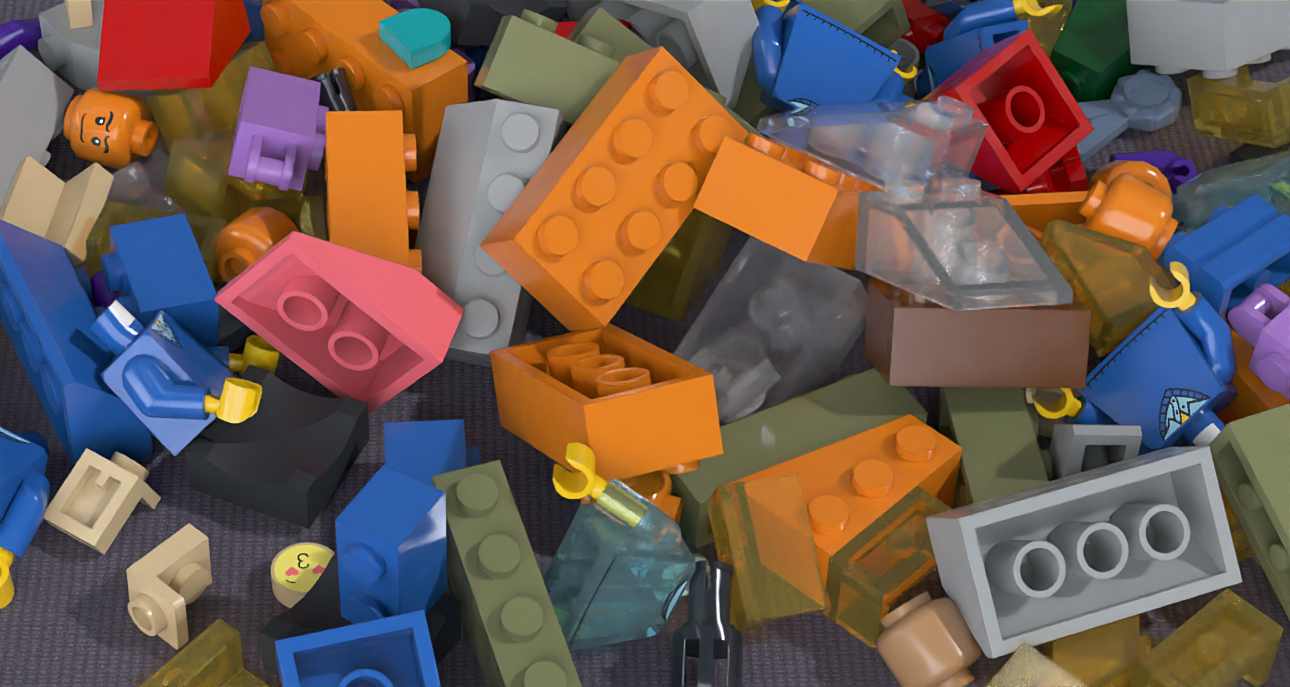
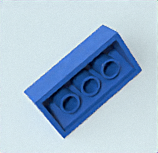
[0,219,153,469]

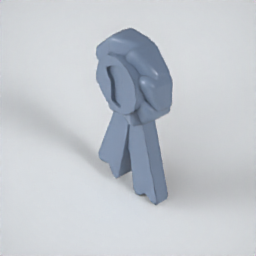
[1076,69,1182,162]

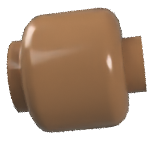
[876,591,982,687]

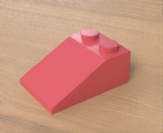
[214,231,465,415]

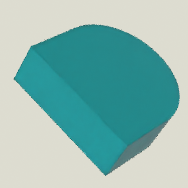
[379,8,451,69]

